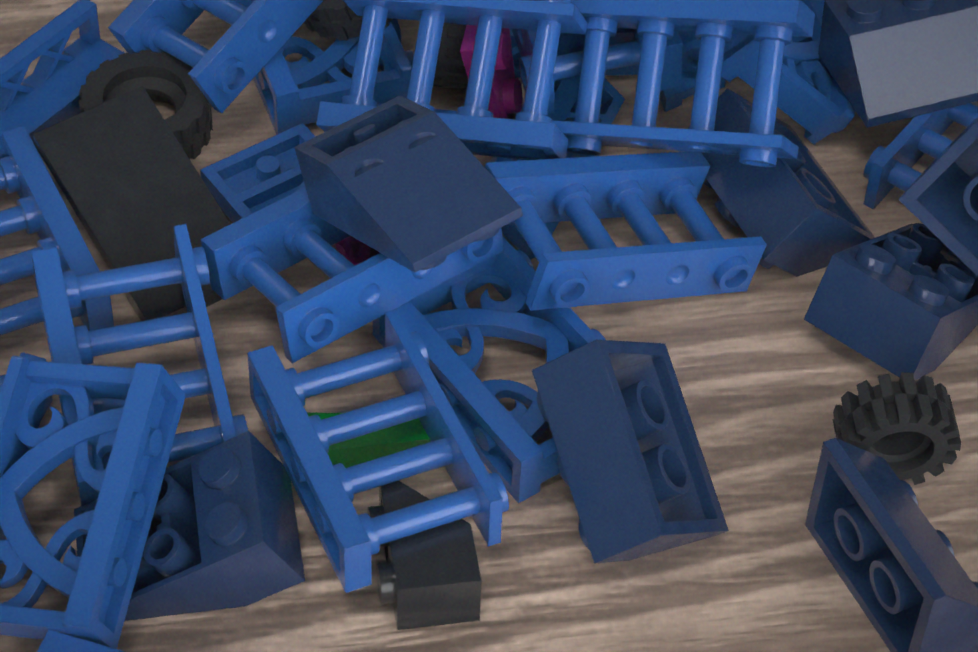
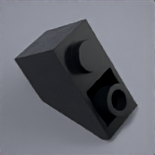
[367,481,482,630]

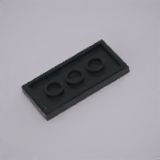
[33,86,231,321]

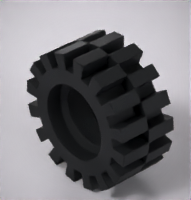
[833,372,961,485]

